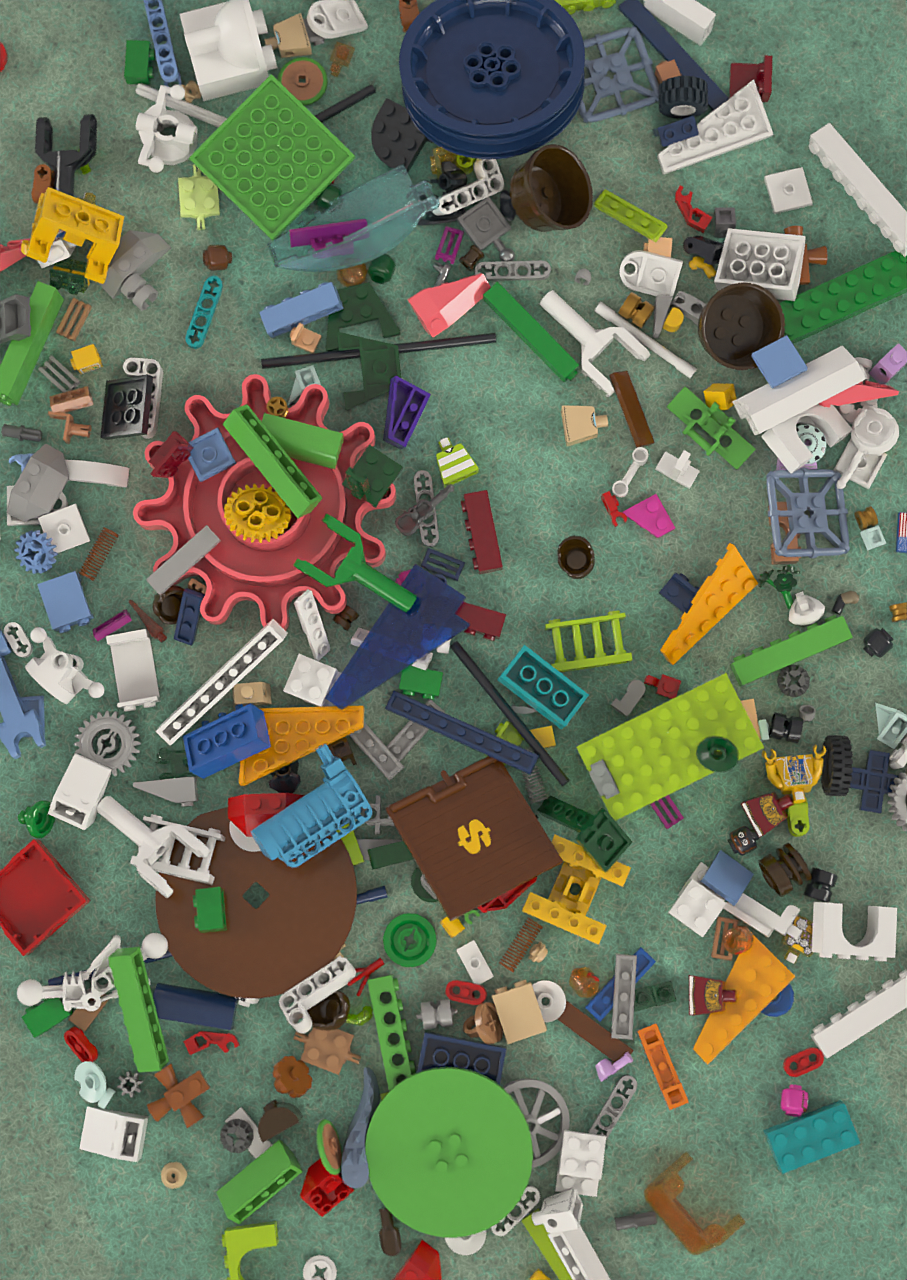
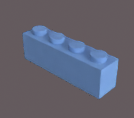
[259,282,344,338]

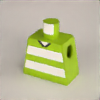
[436,437,479,488]

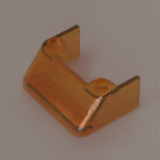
[644,1151,746,1255]

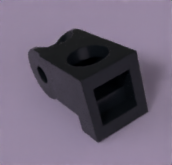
[683,235,724,265]

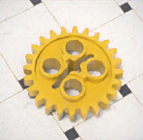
[224,483,291,543]

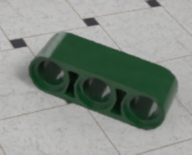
[367,841,414,870]

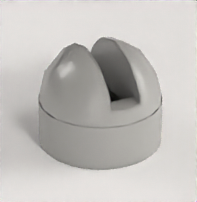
[575,268,591,285]
[799,705,816,722]

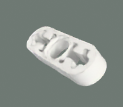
[491,1186,540,1236]

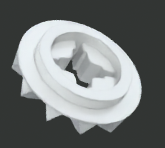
[303,1254,337,1280]

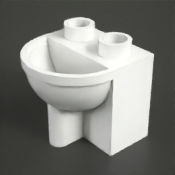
[180,0,277,101]

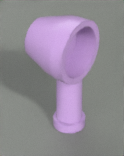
[595,1052,633,1082]

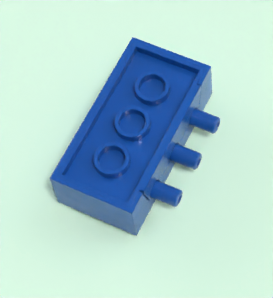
[183,703,271,779]

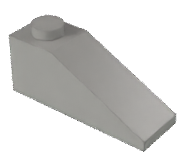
[133,776,198,807]

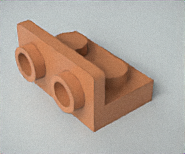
[49,386,93,413]

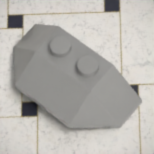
[100,230,171,299]
[6,444,69,522]

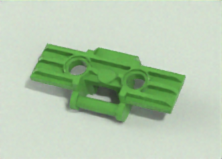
[667,386,756,470]

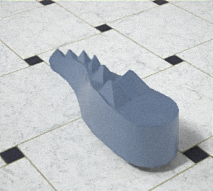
[342,1067,380,1188]

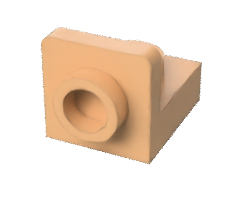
[290,323,322,353]

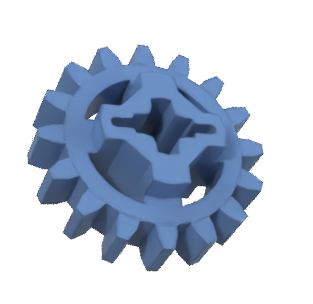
[15,530,58,574]

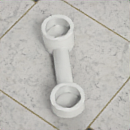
[612,447,648,497]

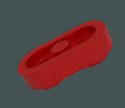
[445,980,487,1005]
[64,1027,98,1062]
[783,1047,824,1077]

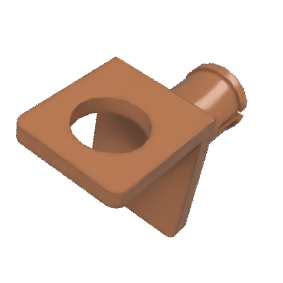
[48,411,91,444]

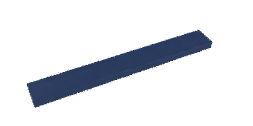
[618,0,729,111]
[385,691,539,775]

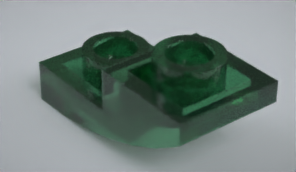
[634,981,676,1012]

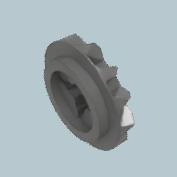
[777,665,810,697]
[220,1119,254,1153]

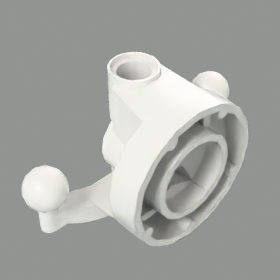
[136,85,198,173]
[25,627,104,704]

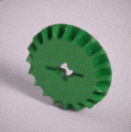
[383,913,436,967]

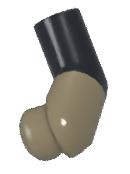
[831,591,860,615]

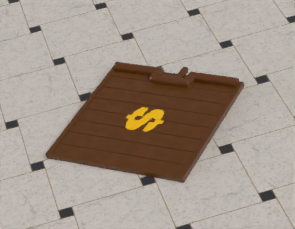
[386,756,563,922]

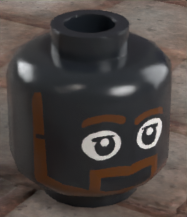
[727,826,759,856]

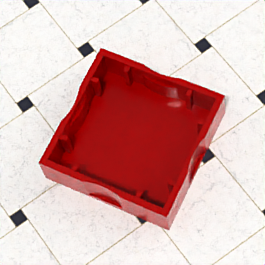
[0,839,91,956]

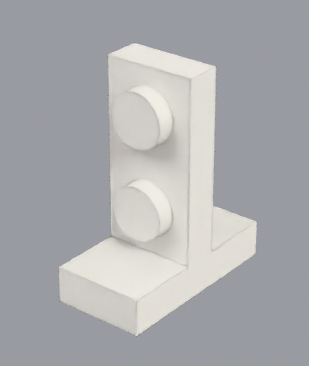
[655,450,700,489]

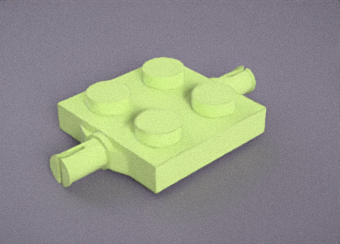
[178,165,220,230]

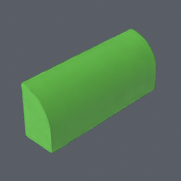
[262,413,344,469]
[216,1139,303,1224]

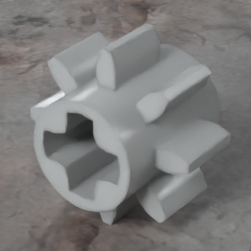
[117,1071,144,1098]

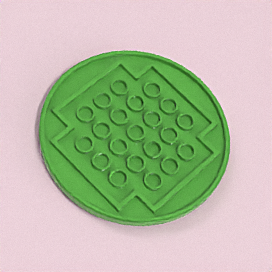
[365,1067,533,1238]

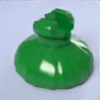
[18,800,55,839]

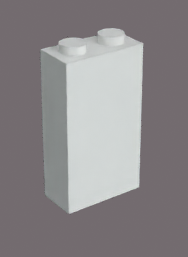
[643,0,716,46]

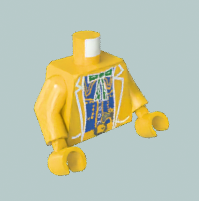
[762,744,826,804]

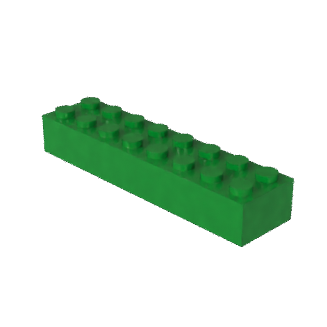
[779,251,907,344]

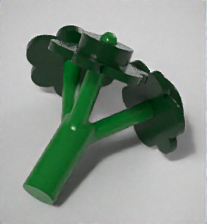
[758,565,800,609]

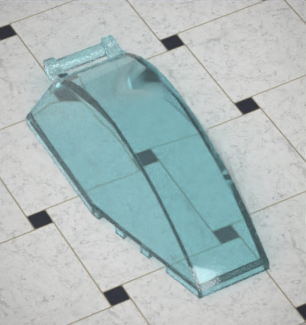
[267,165,440,272]

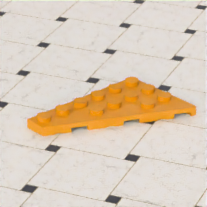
[239,705,364,786]

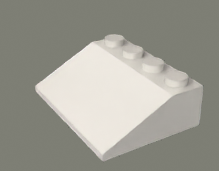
[714,228,806,301]

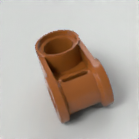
[399,0,420,33]
[32,164,55,204]

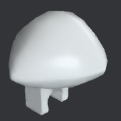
[789,591,825,626]

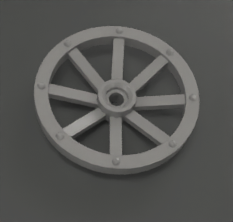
[503,1078,570,1168]

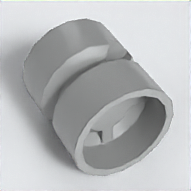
[121,273,158,311]

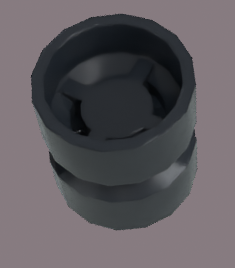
[769,712,803,744]
[804,867,838,903]

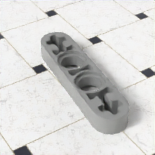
[475,261,551,281]
[414,470,439,547]
[588,1075,637,1140]

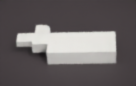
[724,893,803,940]

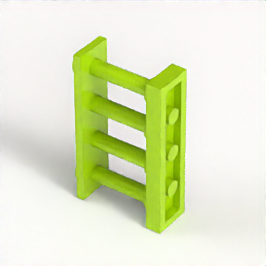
[545,610,633,673]

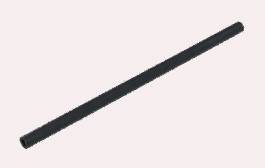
[261,333,496,369]

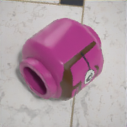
[781,1085,809,1117]

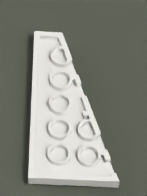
[657,80,773,175]

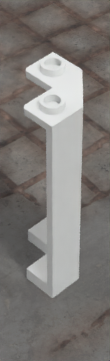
[732,346,866,435]

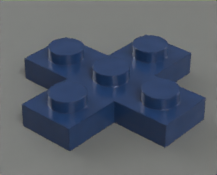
[850,750,899,814]

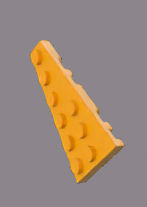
[660,543,758,665]
[693,932,796,1065]

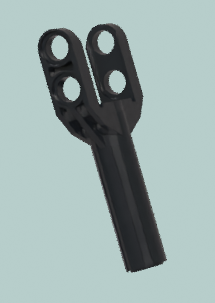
[35,114,97,230]

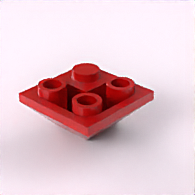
[300,1158,354,1217]

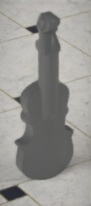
[395,484,455,536]

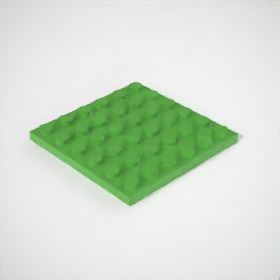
[189,74,355,241]

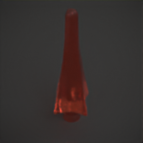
[129,599,167,643]

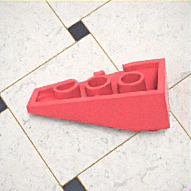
[407,273,491,337]

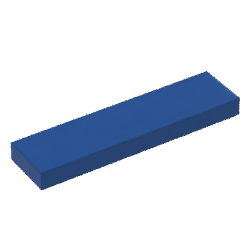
[585,947,656,1022]

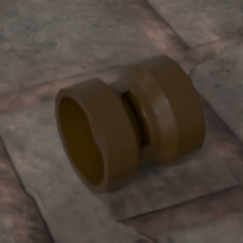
[332,605,360,631]

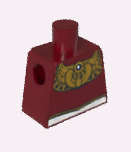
[741,791,794,838]
[689,975,737,1016]

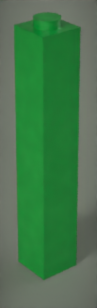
[483,281,579,382]

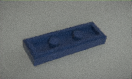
[174,588,205,646]

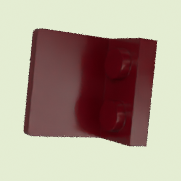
[729,55,773,103]
[148,431,194,478]

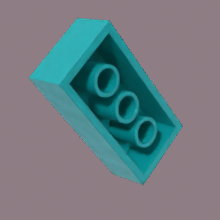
[497,645,589,729]
[763,1100,860,1174]

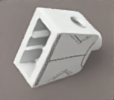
[532,1188,583,1233]

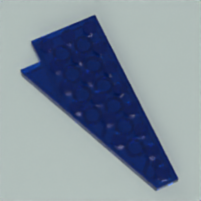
[325,564,471,710]

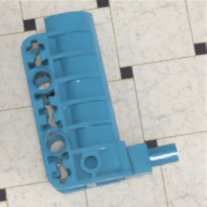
[251,743,372,867]

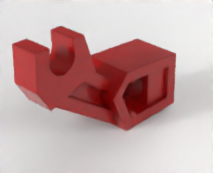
[674,185,712,234]
[183,1030,240,1055]

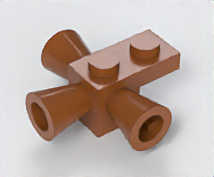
[784,226,828,285]
[147,1063,211,1128]

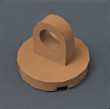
[463,1002,503,1044]

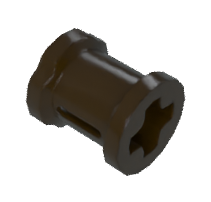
[459,245,485,271]

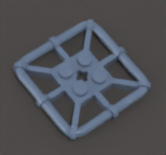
[578,26,659,124]
[766,468,850,558]

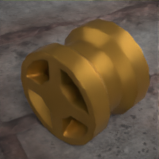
[267,397,289,418]
[855,506,878,530]
[889,602,907,622]

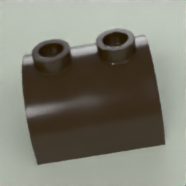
[258,1099,303,1143]

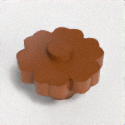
[273,1056,312,1098]

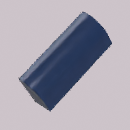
[153,983,238,1030]

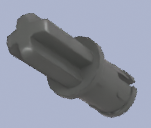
[1,424,42,442]
[614,1211,657,1231]

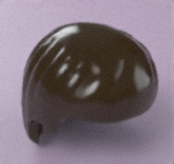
[557,535,595,579]
[152,585,185,625]
[307,990,350,1031]

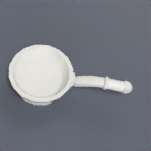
[836,408,899,489]

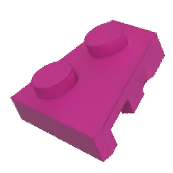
[622,494,675,538]

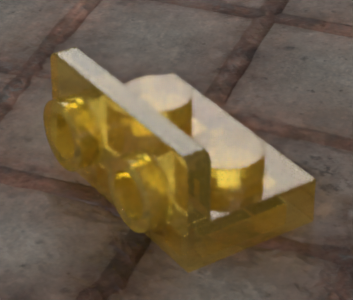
[430,147,457,178]

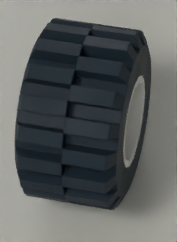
[659,76,708,119]

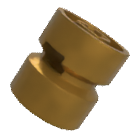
[618,292,655,328]

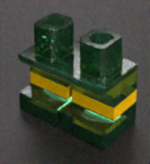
[49,258,92,295]

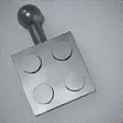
[457,197,515,262]

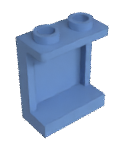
[37,571,94,633]

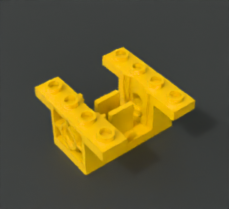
[26,187,124,284]
[522,834,631,945]

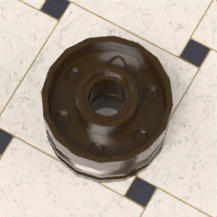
[758,842,811,897]

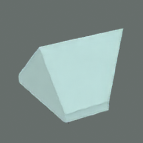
[288,365,321,405]
[875,703,907,749]

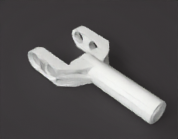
[540,290,650,397]
[97,796,211,898]

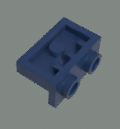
[652,116,699,147]
[659,572,700,613]

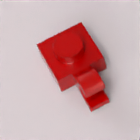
[601,491,627,527]
[644,674,681,699]

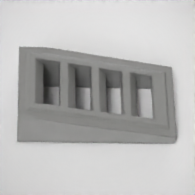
[653,295,672,339]

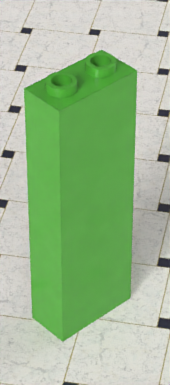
[0,281,64,406]

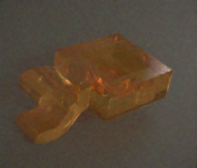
[330,42,355,77]

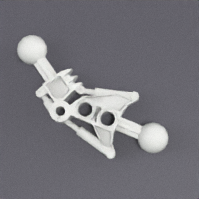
[17,933,168,1011]

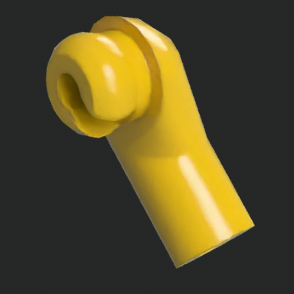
[689,256,717,279]

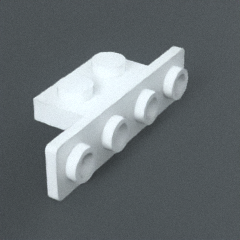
[294,589,330,661]

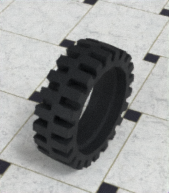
[821,735,853,796]

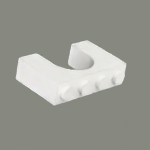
[761,404,853,474]
[812,902,897,961]

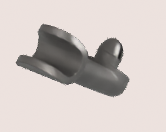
[431,262,451,288]

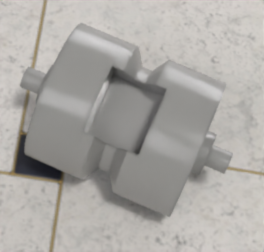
[416,999,458,1030]

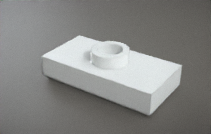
[456,940,494,984]

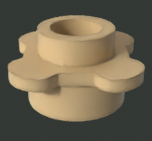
[181,80,202,103]
[528,942,548,963]

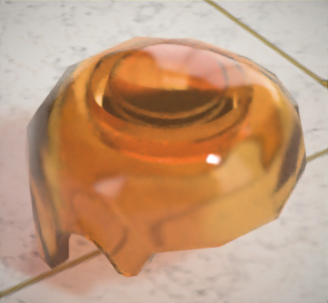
[336,257,368,287]

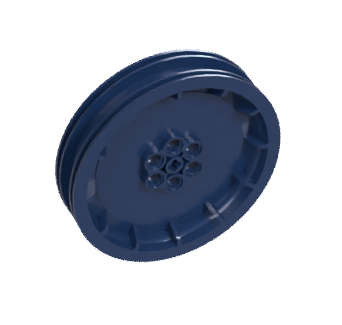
[399,0,585,159]

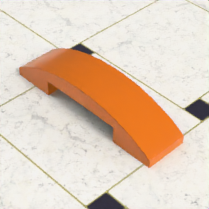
[637,1023,689,1110]

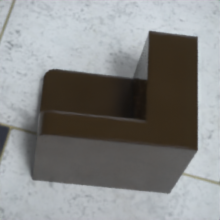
[327,737,357,766]

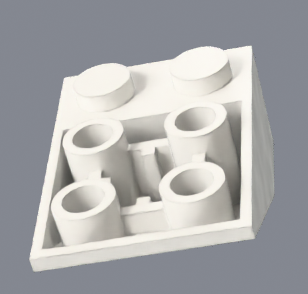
[48,753,112,830]
[80,1106,149,1162]

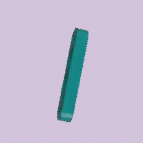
[185,276,223,349]

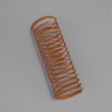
[78,527,119,581]
[499,917,543,972]

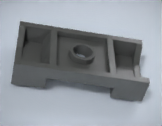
[0,294,31,344]

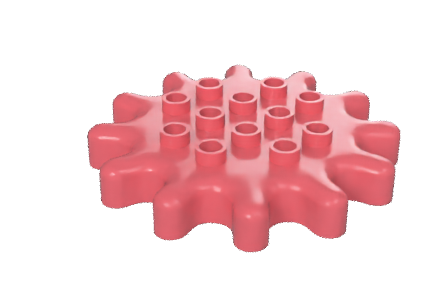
[133,374,396,631]

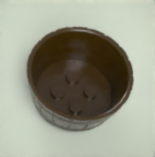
[510,144,593,232]
[698,282,785,370]

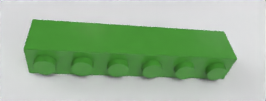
[223,404,323,518]
[730,615,853,686]
[108,947,169,1072]

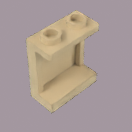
[492,980,547,1044]

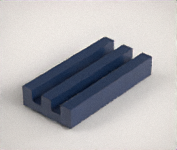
[421,548,465,581]

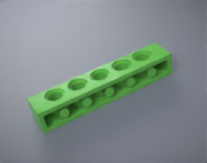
[367,974,416,1092]

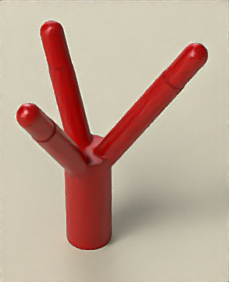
[347,958,385,997]

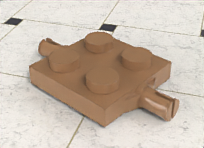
[293,1027,362,1075]

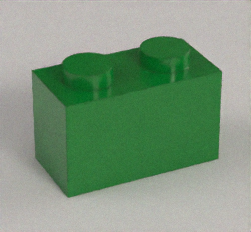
[124,40,156,85]
[399,665,443,700]
[193,887,227,933]
[22,998,73,1038]

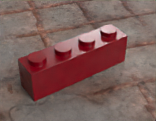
[461,490,503,574]
[422,592,506,641]

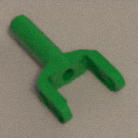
[293,513,417,613]

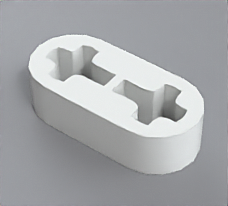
[4,622,33,658]

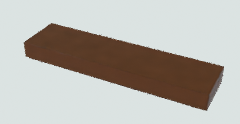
[609,371,655,448]
[557,1000,634,1062]

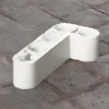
[431,159,504,216]
[123,358,163,439]
[279,957,356,1033]

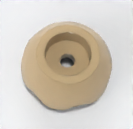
[161,1162,187,1189]

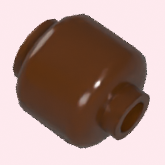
[203,245,232,271]

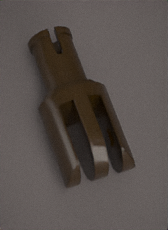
[379,1208,402,1256]

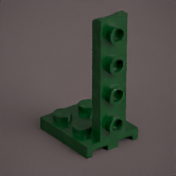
[342,444,403,508]
[537,795,633,872]

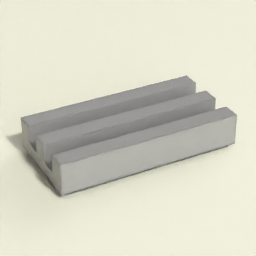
[38,355,81,393]

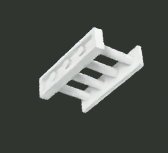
[130,814,225,885]

